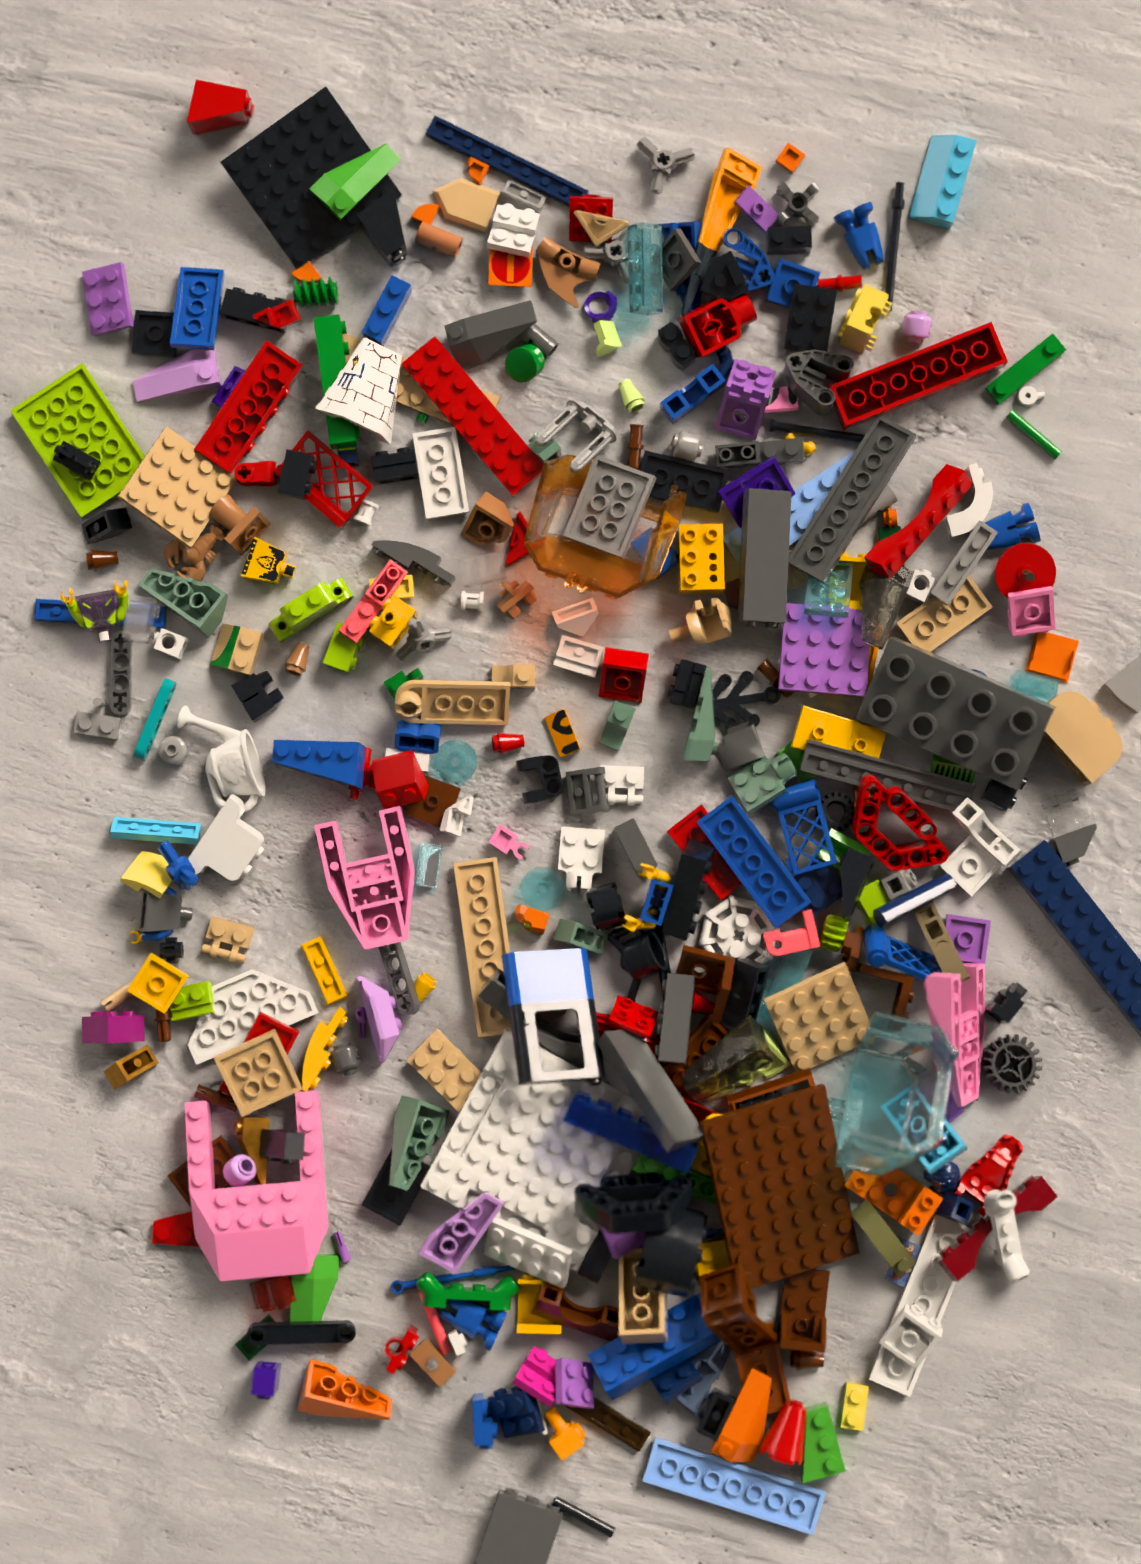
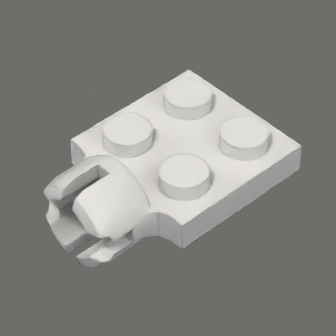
[558,827,605,893]

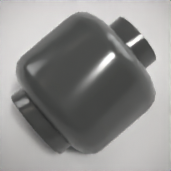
[330,1042,362,1076]

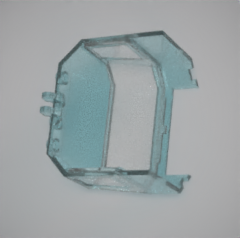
[828,1011,959,1176]

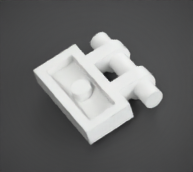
[600,765,644,806]

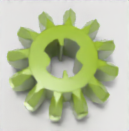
[819,914,848,952]

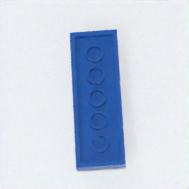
[697,795,812,928]

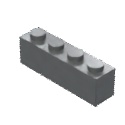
[655,973,695,1067]

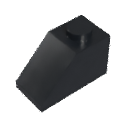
[81,508,132,545]

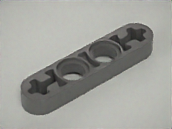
[110,630,132,716]
[379,942,420,1016]

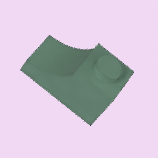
[528,433,561,468]
[599,701,636,751]
[554,918,608,955]

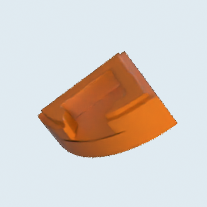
[468,156,490,185]
[411,204,440,225]
[291,261,321,282]

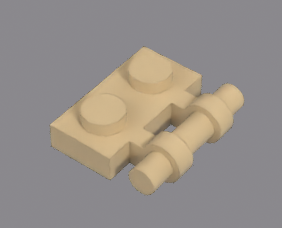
[202,916,255,964]

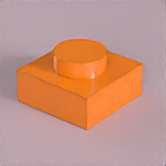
[775,143,806,174]

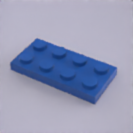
[170,267,225,350]

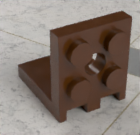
[675,945,735,1024]
[856,963,914,1028]

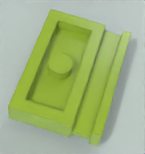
[170,981,215,1022]

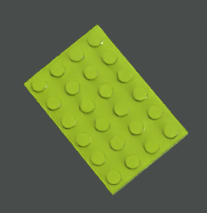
[10,363,145,519]

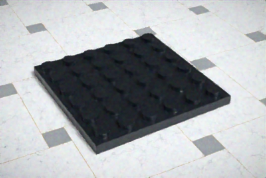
[220,86,402,269]

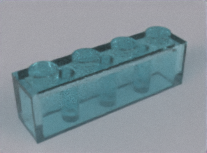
[628,222,663,315]
[758,948,814,1022]

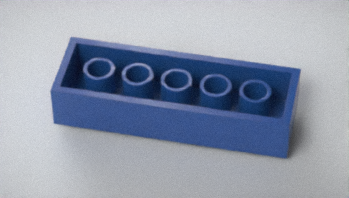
[587,1292,721,1400]

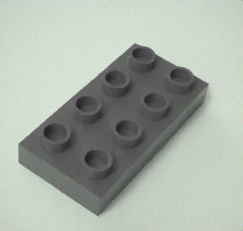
[855,636,1056,790]

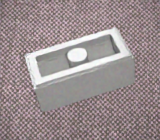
[498,179,547,214]

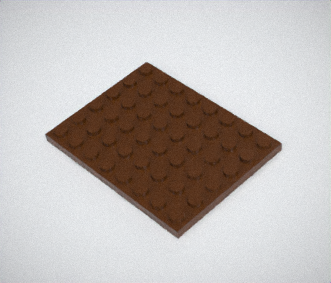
[699,1084,860,1289]

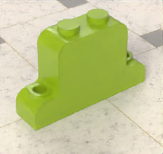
[268,578,354,643]

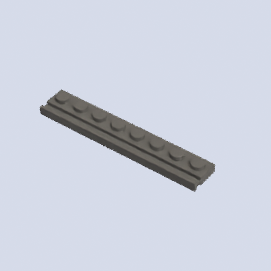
[799,739,976,812]

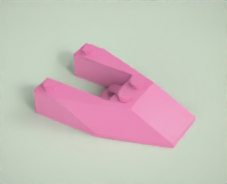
[314,806,415,950]
[924,962,985,1107]

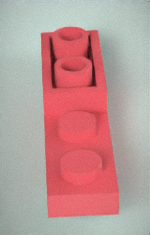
[339,559,408,644]

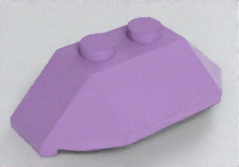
[357,976,403,1063]

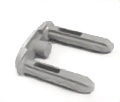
[535,399,617,473]

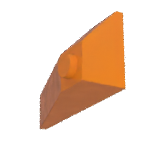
[297,1359,392,1420]
[711,1368,772,1462]

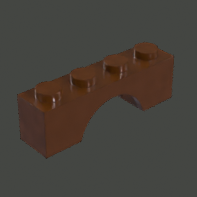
[531,1282,619,1342]

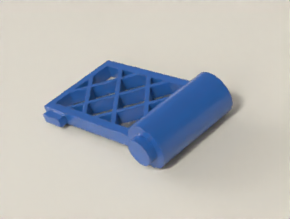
[770,779,838,876]
[863,924,943,981]

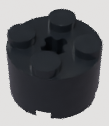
[585,882,626,931]

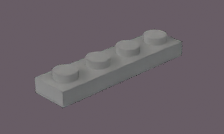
[930,520,998,606]

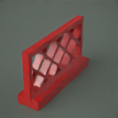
[274,430,375,528]

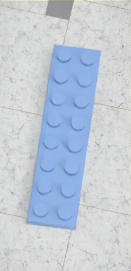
[723,450,891,566]
[642,1437,826,1535]

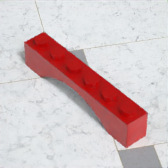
[864,464,973,579]

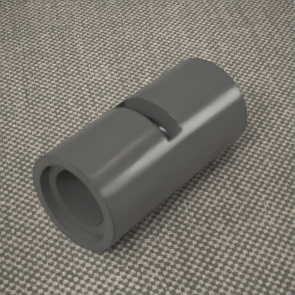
[518,324,559,360]

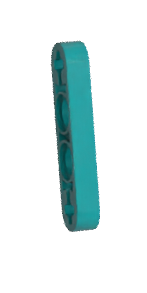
[133,678,177,761]

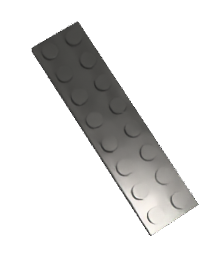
[788,414,917,584]

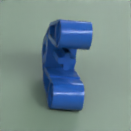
[721,228,774,291]

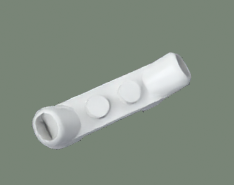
[984,1190,1030,1283]

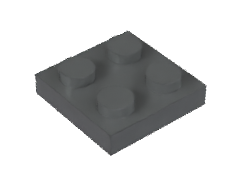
[650,228,701,291]

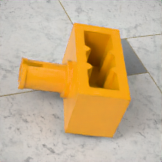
[543,1407,585,1461]

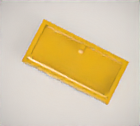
[791,705,887,758]

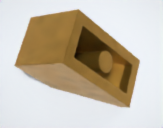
[103,1044,159,1090]

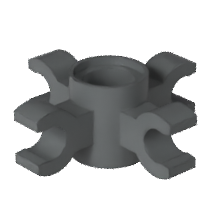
[776,182,820,227]

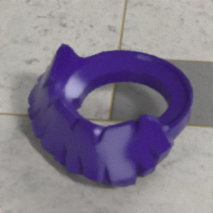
[584,291,618,323]

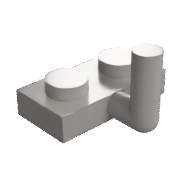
[74,698,121,740]

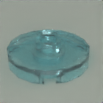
[434,740,478,783]
[521,867,564,911]

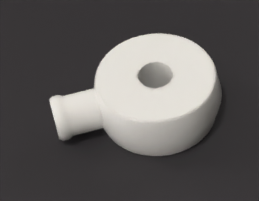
[1017,386,1045,406]

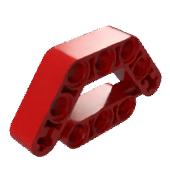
[852,775,949,871]

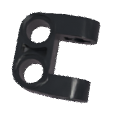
[516,755,563,804]

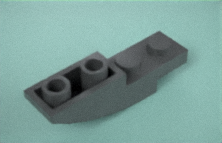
[715,437,805,468]
[371,540,456,586]

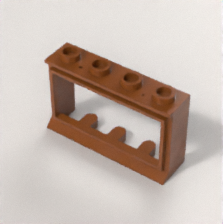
[725,1068,816,1112]

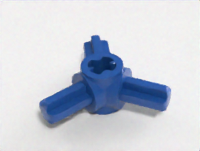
[158,841,198,891]

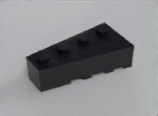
[661,839,715,941]

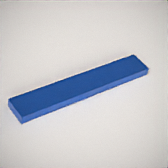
[34,599,167,629]

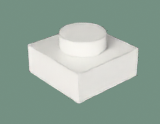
[448,1329,468,1356]

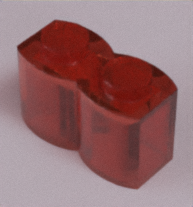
[249,1275,296,1312]

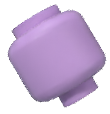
[902,310,932,343]
[223,1154,256,1187]

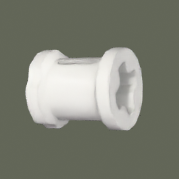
[353,499,379,527]
[461,591,484,611]

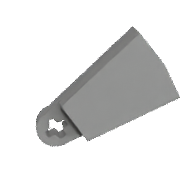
[1103,654,1141,714]

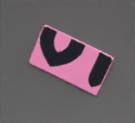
[764,386,799,413]

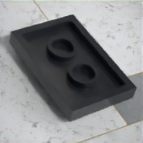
[783,284,837,352]
[362,1149,430,1226]

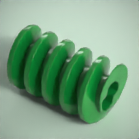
[293,277,339,307]

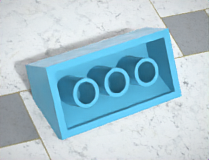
[909,135,977,229]

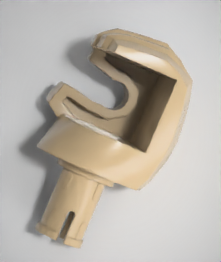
[669,598,732,645]

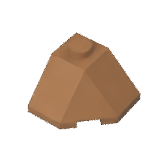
[460,492,514,546]

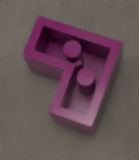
[82,1011,145,1043]

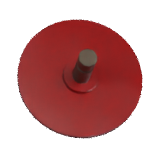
[995,543,1056,599]

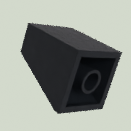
[357,189,408,267]

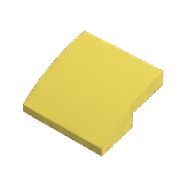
[120,851,173,898]

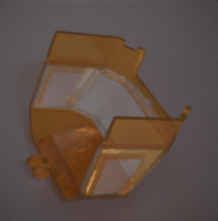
[524,454,687,599]

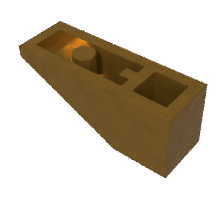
[234,1116,270,1185]

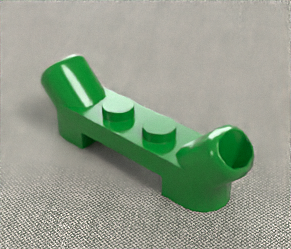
[416,1272,520,1310]

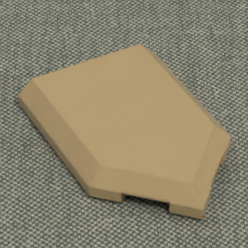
[432,178,500,233]

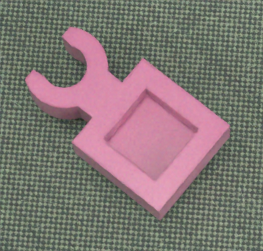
[488,824,529,859]

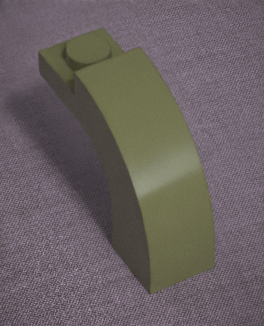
[851,1199,916,1277]

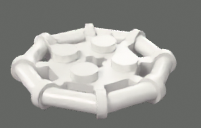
[698,895,779,964]

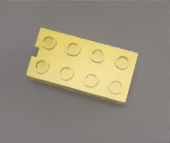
[838,284,893,354]

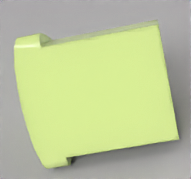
[594,320,622,357]

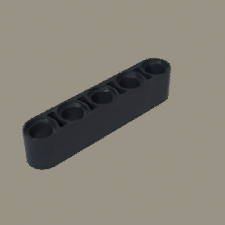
[578,1229,612,1284]

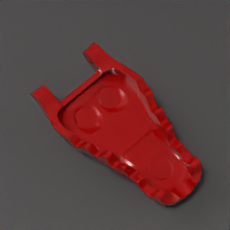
[953,1135,1023,1217]

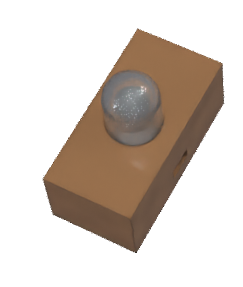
[409,1337,457,1387]

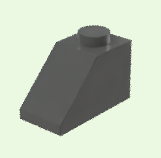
[1051,823,1097,866]

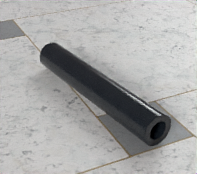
[552,1496,616,1538]

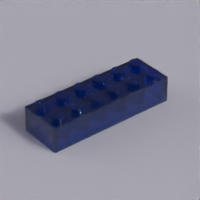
[562,1089,698,1174]

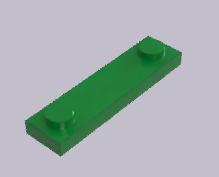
[985,333,1067,405]

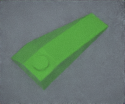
[309,144,401,221]
[290,1254,340,1322]

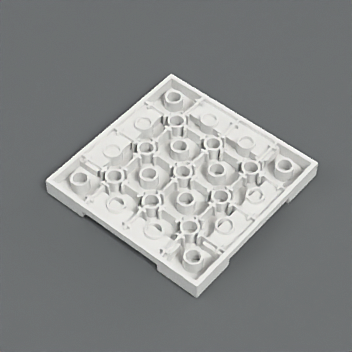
[420,1029,653,1271]

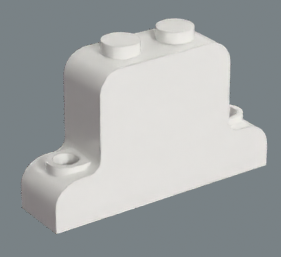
[188,794,264,881]

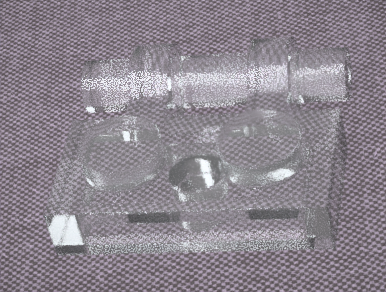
[1041,788,1096,836]

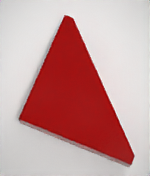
[505,511,541,567]

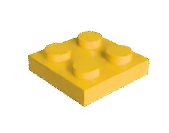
[127,953,189,1014]

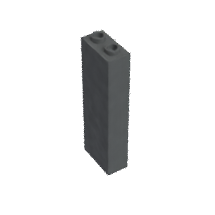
[737,488,792,628]

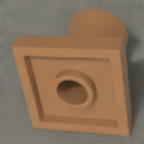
[209,495,271,556]

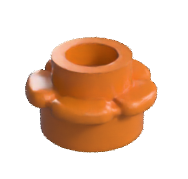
[883,507,898,528]

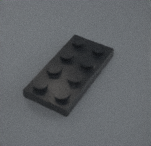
[640,450,729,514]

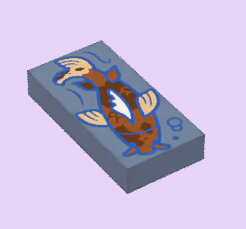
[885,1238,922,1288]

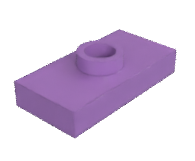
[733,186,779,232]

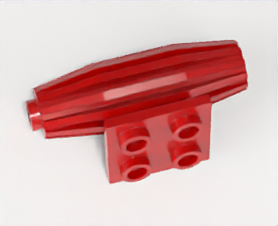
[577,995,661,1062]

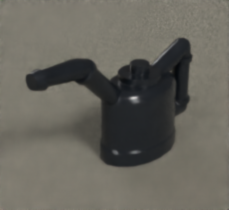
[607,927,668,1002]

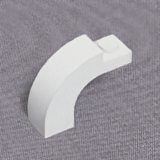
[944,463,993,540]
[953,797,1021,868]

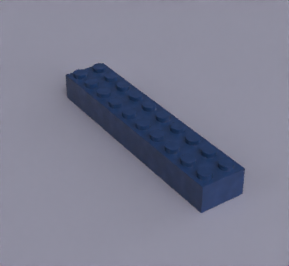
[1007,840,1141,1037]

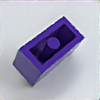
[251,1361,281,1400]

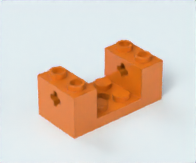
[843,1146,943,1236]

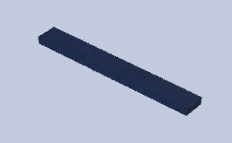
[425,115,589,206]

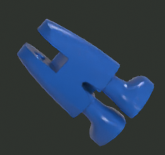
[833,202,884,270]
[985,503,1041,550]
[439,1299,507,1351]

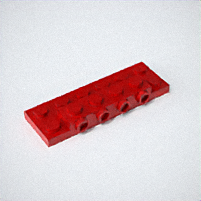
[194,340,302,474]

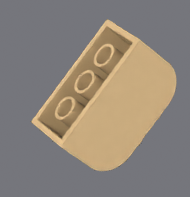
[1042,691,1123,786]

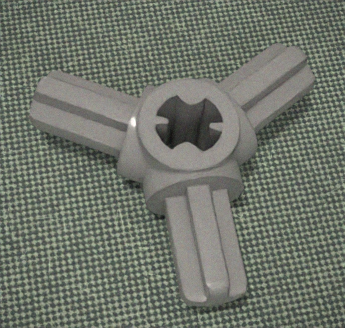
[637,137,695,194]
[584,225,638,283]
[396,617,452,661]

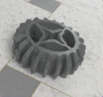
[982,1034,1042,1094]

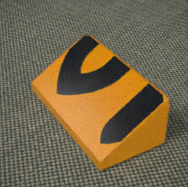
[544,708,581,758]

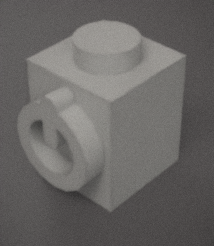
[881,869,918,900]

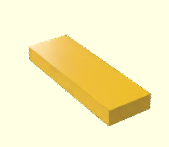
[301,936,348,1005]

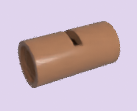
[415,222,463,258]

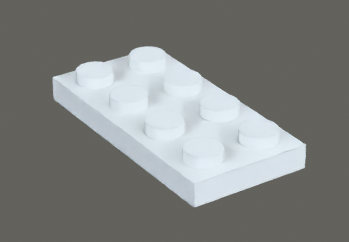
[412,427,469,520]
[484,1218,573,1288]

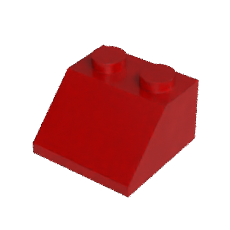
[598,647,649,703]
[371,750,429,809]

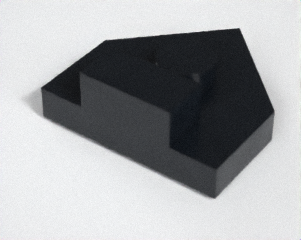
[700,251,749,300]

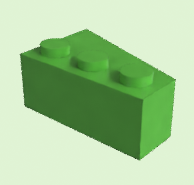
[801,1402,846,1483]

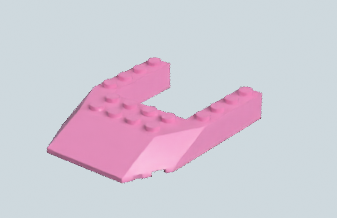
[185,1091,329,1282]

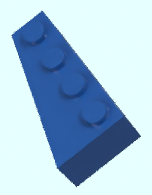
[272,740,365,790]

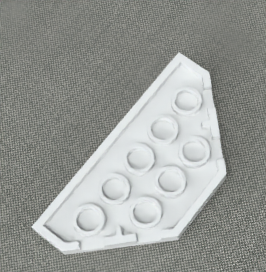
[188,969,319,1065]

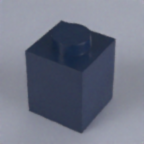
[935,1193,975,1225]

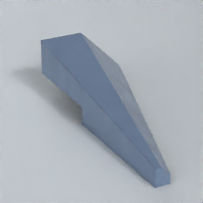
[674,1340,731,1418]

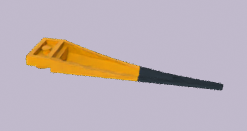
[681,147,762,316]

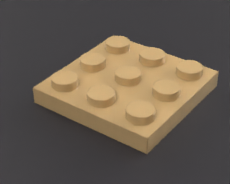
[214,1029,303,1117]

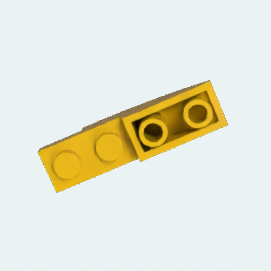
[302,1007,349,1092]

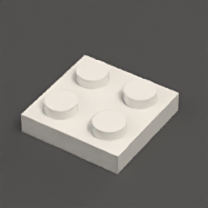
[939,835,1002,897]

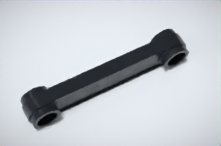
[247,1320,356,1345]

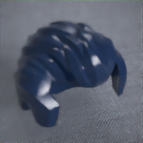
[923,1161,961,1194]

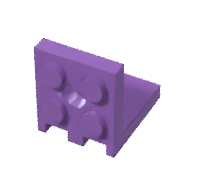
[714,359,776,441]

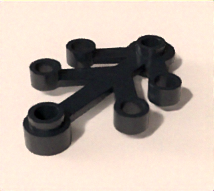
[713,671,781,729]

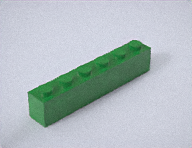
[314,314,360,450]

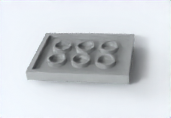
[563,455,656,559]

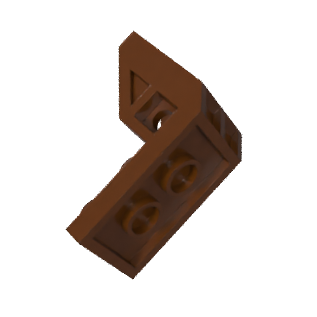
[699,1263,779,1356]
[777,1269,830,1353]

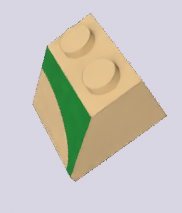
[210,623,264,676]

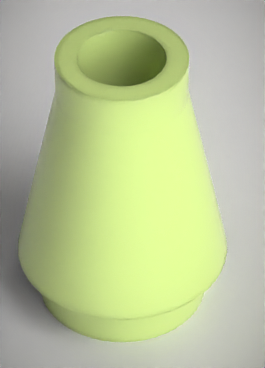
[618,379,645,413]

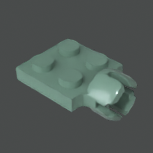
[727,753,798,814]

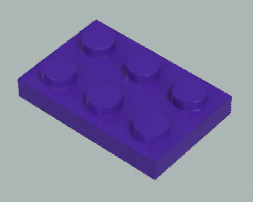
[718,456,796,529]

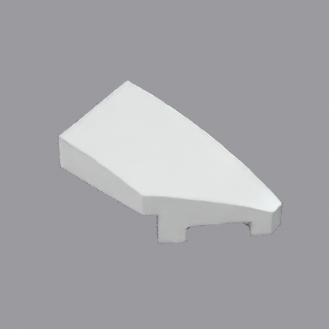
[440,796,474,837]

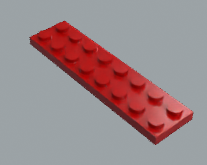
[401,336,547,497]

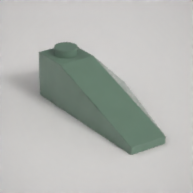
[137,568,228,638]
[683,667,718,761]

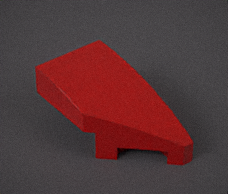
[252,299,301,329]

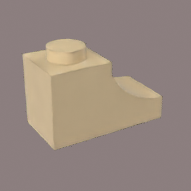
[492,664,536,689]

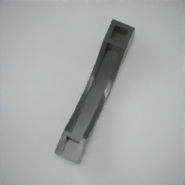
[478,968,584,1069]

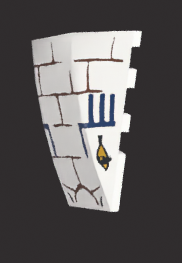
[315,338,402,445]

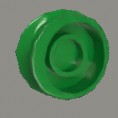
[505,344,545,382]

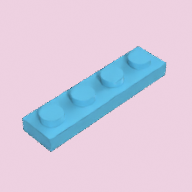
[110,817,201,845]

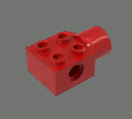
[677,293,757,358]

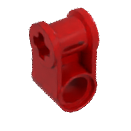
[234,461,277,487]

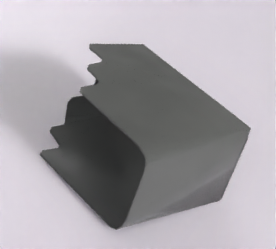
[717,721,765,771]

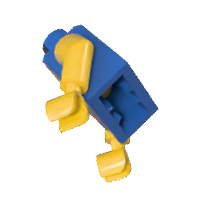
[622,863,673,932]

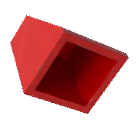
[187,79,254,135]

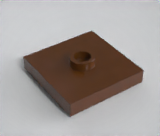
[405,775,461,827]

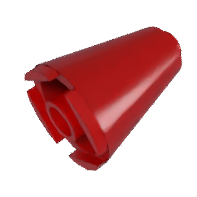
[759,1399,807,1466]

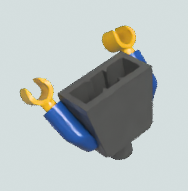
[130,886,193,944]

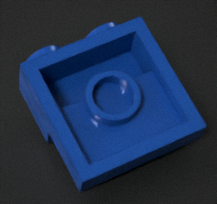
[473,1393,498,1449]

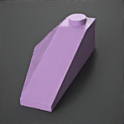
[133,349,222,403]
[418,1192,504,1274]

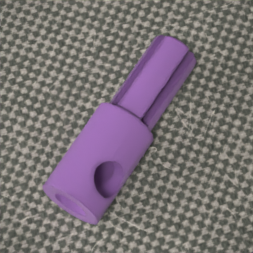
[356,1007,366,1038]
[333,1231,351,1263]

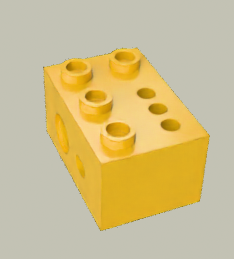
[678,524,725,595]

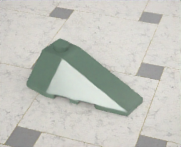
[389,1096,450,1191]

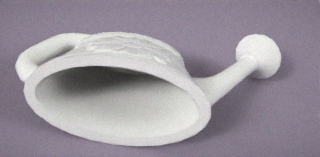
[177,705,265,812]

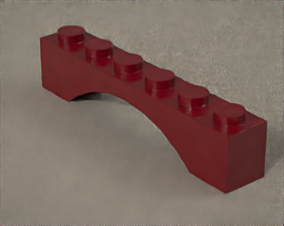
[936,1175,1058,1282]

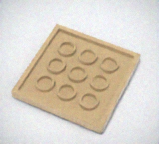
[117,426,237,549]
[764,962,876,1072]

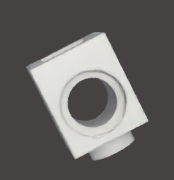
[902,568,935,605]
[153,628,189,660]

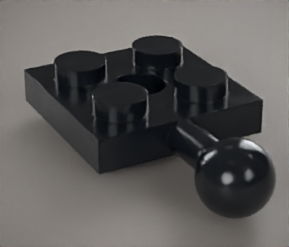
[132,310,177,357]

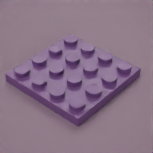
[778,603,872,698]

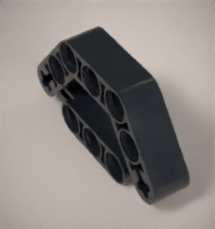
[574,1172,692,1234]

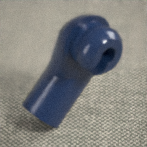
[716,346,734,379]

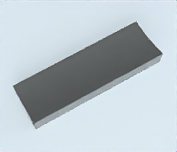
[597,1029,704,1153]

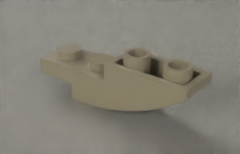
[913,901,970,983]

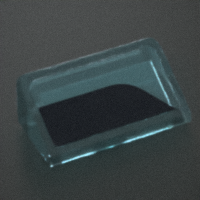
[414,842,443,889]

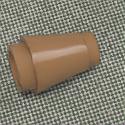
[285,642,310,676]

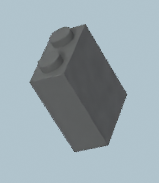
[614,818,658,878]

